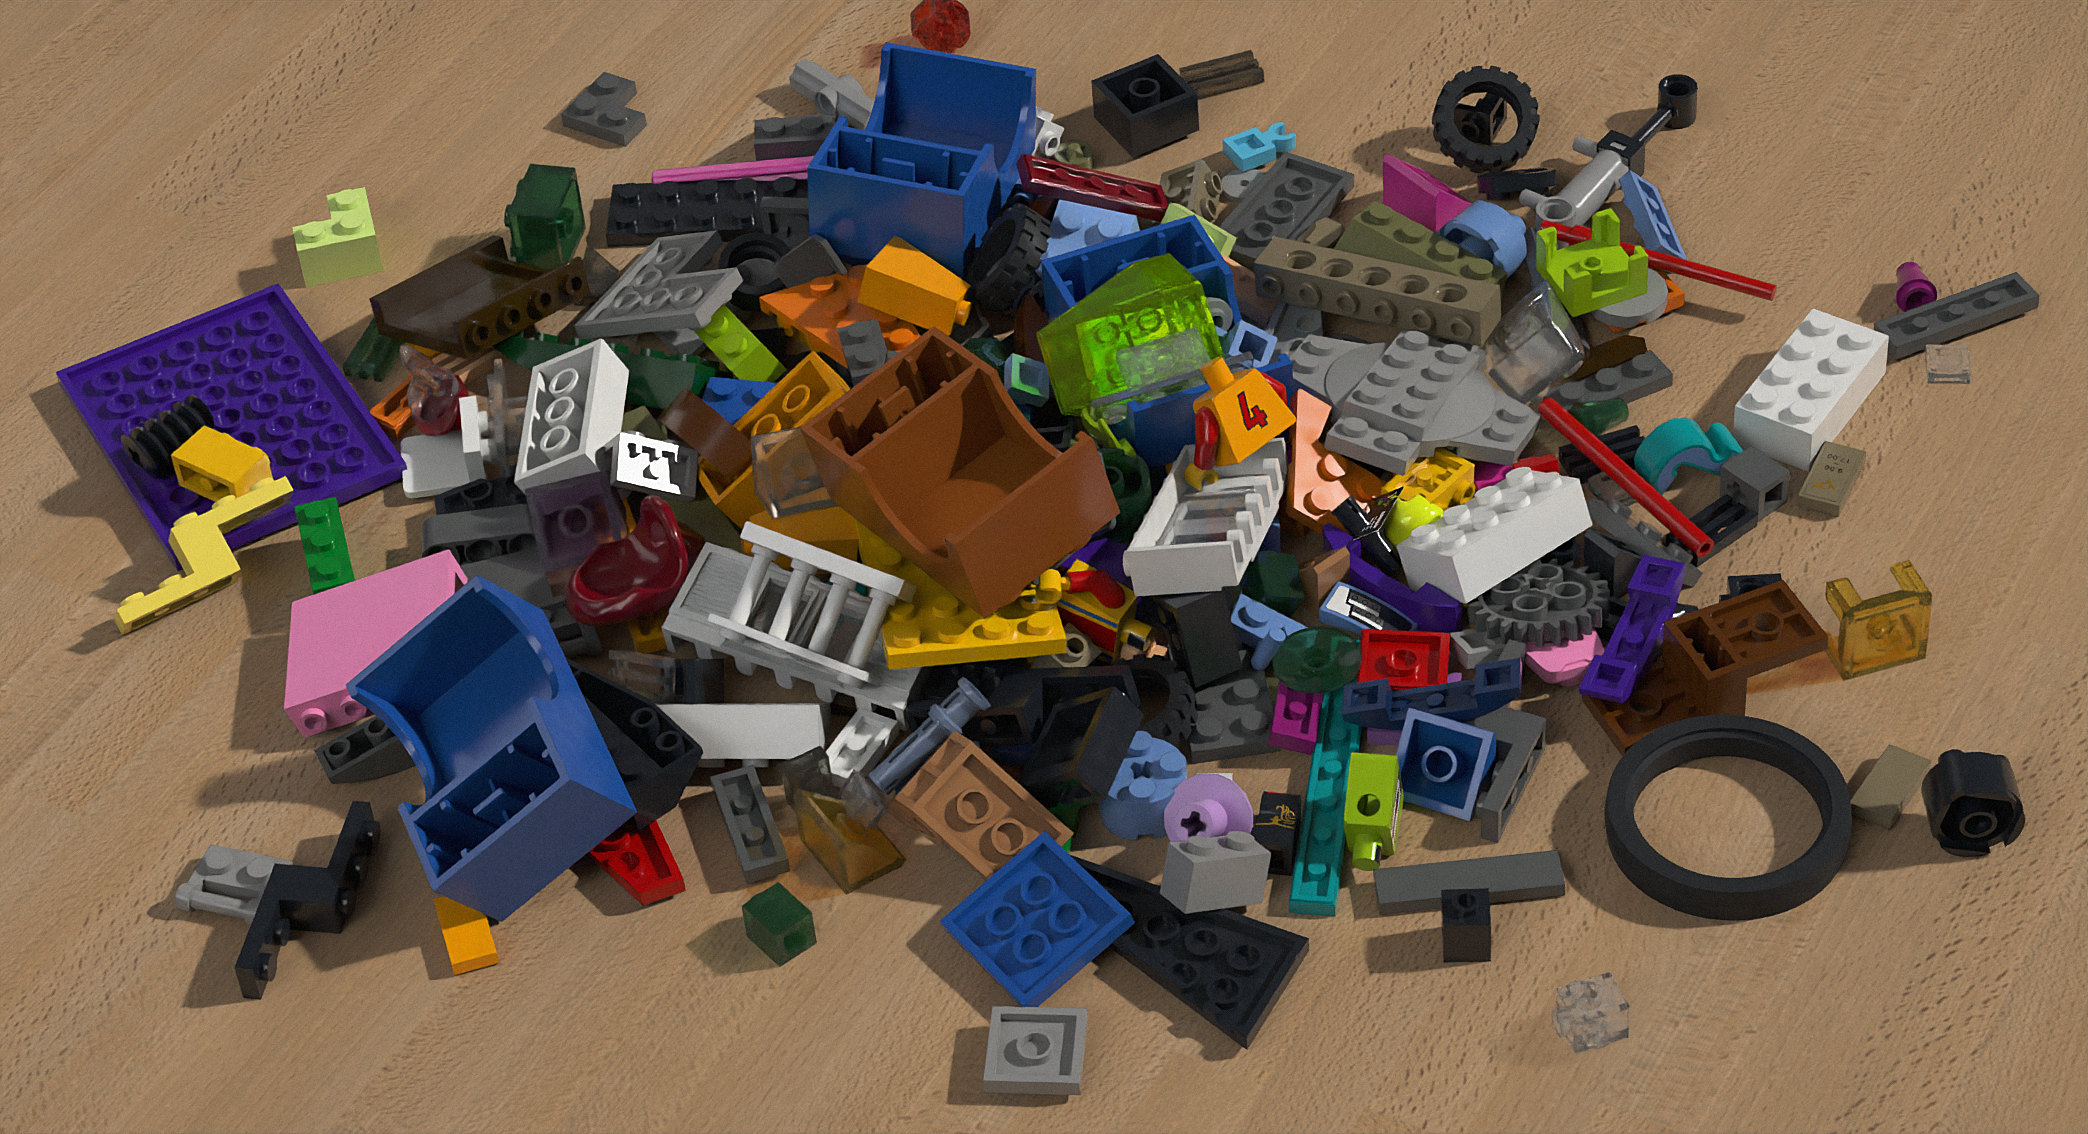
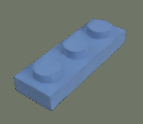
[1619,170,1687,260]

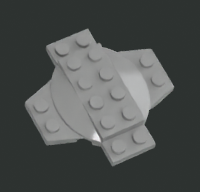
[1289,329,1542,476]

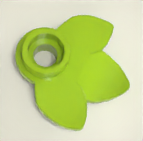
[1081,407,1142,479]

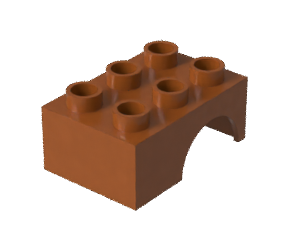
[800,326,1121,619]

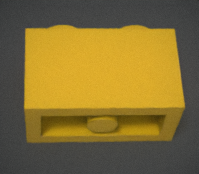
[171,425,273,502]

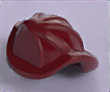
[565,496,705,626]

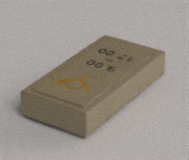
[1797,441,1866,517]

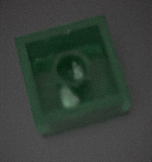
[504,164,586,270]

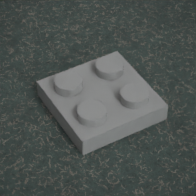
[983,1006,1088,1095]

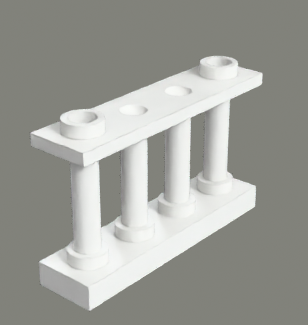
[707,521,917,689]

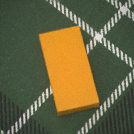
[433,896,499,975]

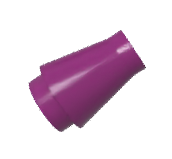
[1896,262,1937,312]

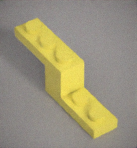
[115,476,293,636]

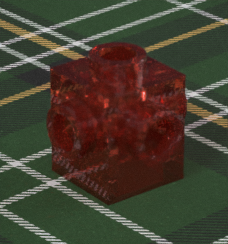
[910,0,971,54]

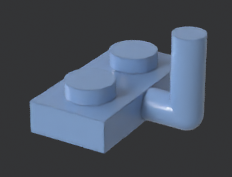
[1230,593,1319,672]

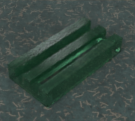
[343,317,405,382]

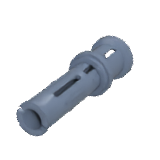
[868,677,990,795]

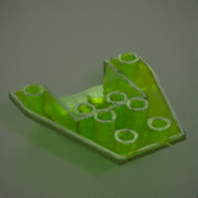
[1036,253,1227,420]

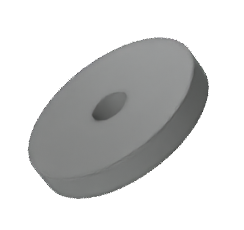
[1221,169,1265,203]

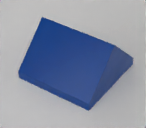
[1396,708,1496,821]

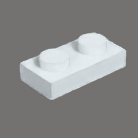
[814,708,900,793]

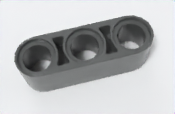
[421,504,544,566]

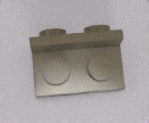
[1152,158,1223,226]

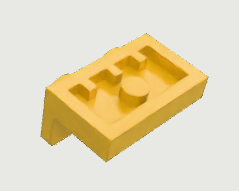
[1381,447,1475,511]

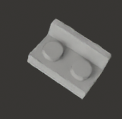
[604,431,698,503]

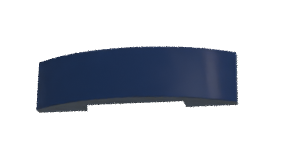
[1341,658,1522,730]

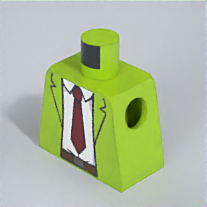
[1344,752,1404,871]

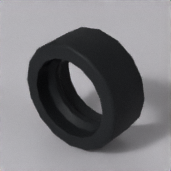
[718,232,791,312]

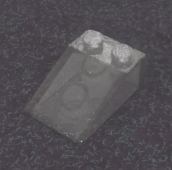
[1484,279,1585,405]

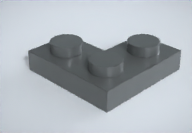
[561,72,647,147]

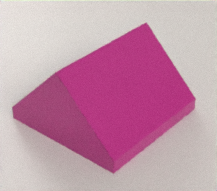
[1383,154,1472,233]

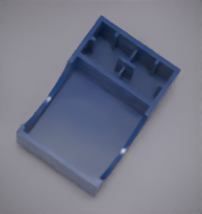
[808,42,1036,277]
[1041,214,1293,469]
[346,575,637,922]

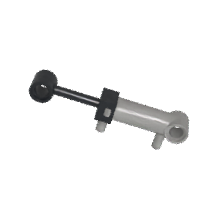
[1519,74,1698,249]

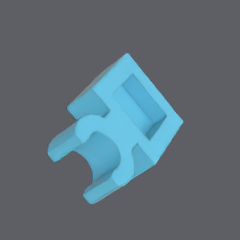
[1222,122,1296,172]

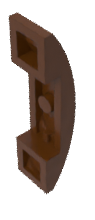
[657,387,759,480]

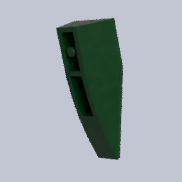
[491,331,733,411]

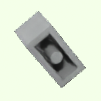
[1160,831,1271,914]

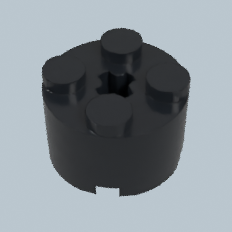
[1921,749,2025,857]

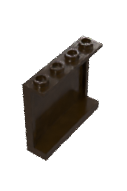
[369,235,591,360]

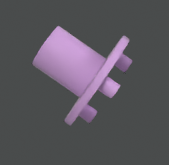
[1164,774,1253,842]

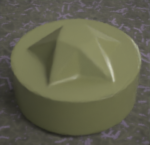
[1054,140,1094,169]

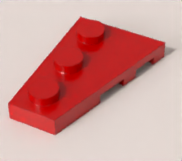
[586,820,686,906]

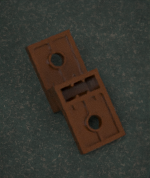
[1582,580,1828,757]

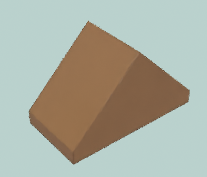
[1273,546,1350,619]

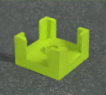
[1536,208,1648,317]

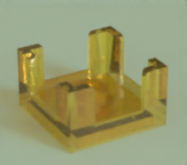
[1824,560,1933,681]

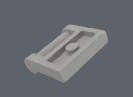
[175,844,293,925]

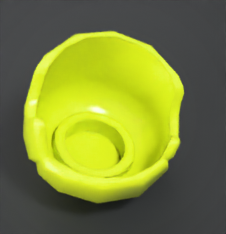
[1382,494,1444,550]

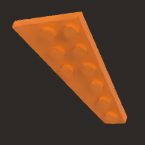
[759,264,920,369]

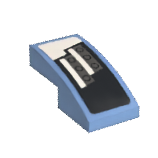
[1319,581,1418,638]

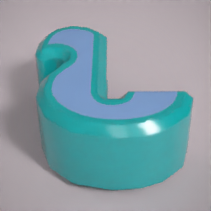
[1634,418,1743,495]

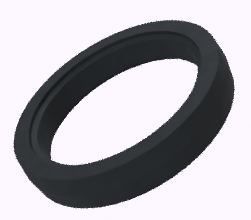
[1604,715,1852,921]

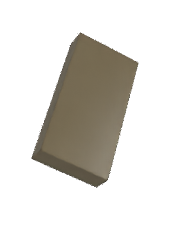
[1851,744,1931,830]

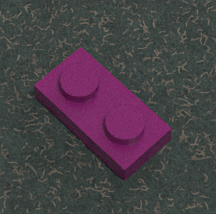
[1268,673,1324,755]

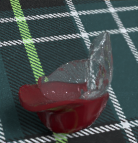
[399,345,470,436]

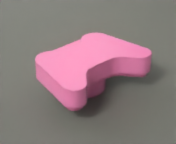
[1525,627,1605,686]

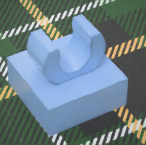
[1004,353,1050,407]

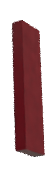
[1016,154,1168,222]

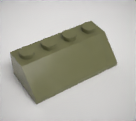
[1334,200,1508,303]

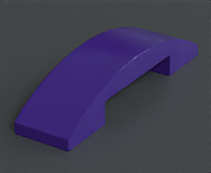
[1322,522,1463,633]
[1579,555,1686,703]

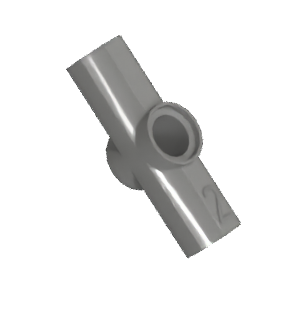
[789,59,875,130]

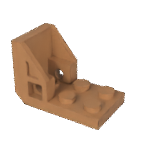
[884,731,1074,881]

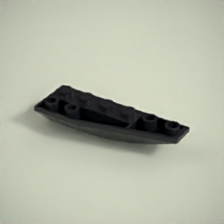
[565,657,703,831]

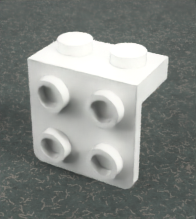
[400,395,493,499]

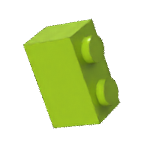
[694,305,787,383]

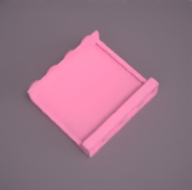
[284,549,468,738]

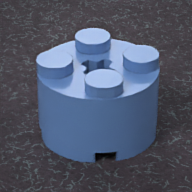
[1436,200,1527,278]
[1098,731,1187,840]

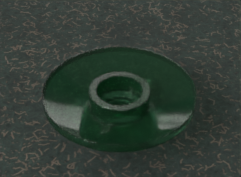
[1273,626,1362,694]

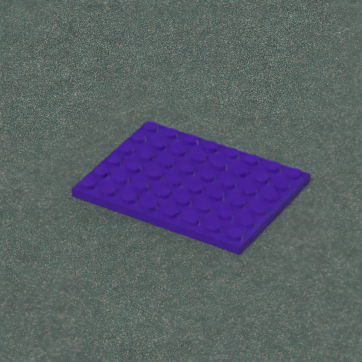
[56,283,407,571]

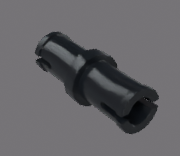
[1330,495,1403,576]

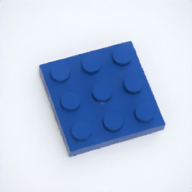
[940,831,1135,1007]

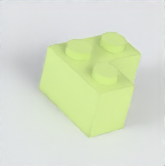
[292,187,384,287]

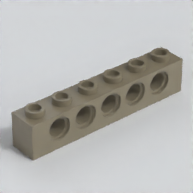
[1254,237,1501,346]

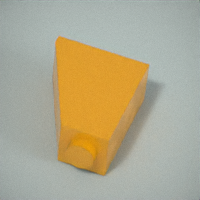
[857,236,972,336]
[741,489,858,574]

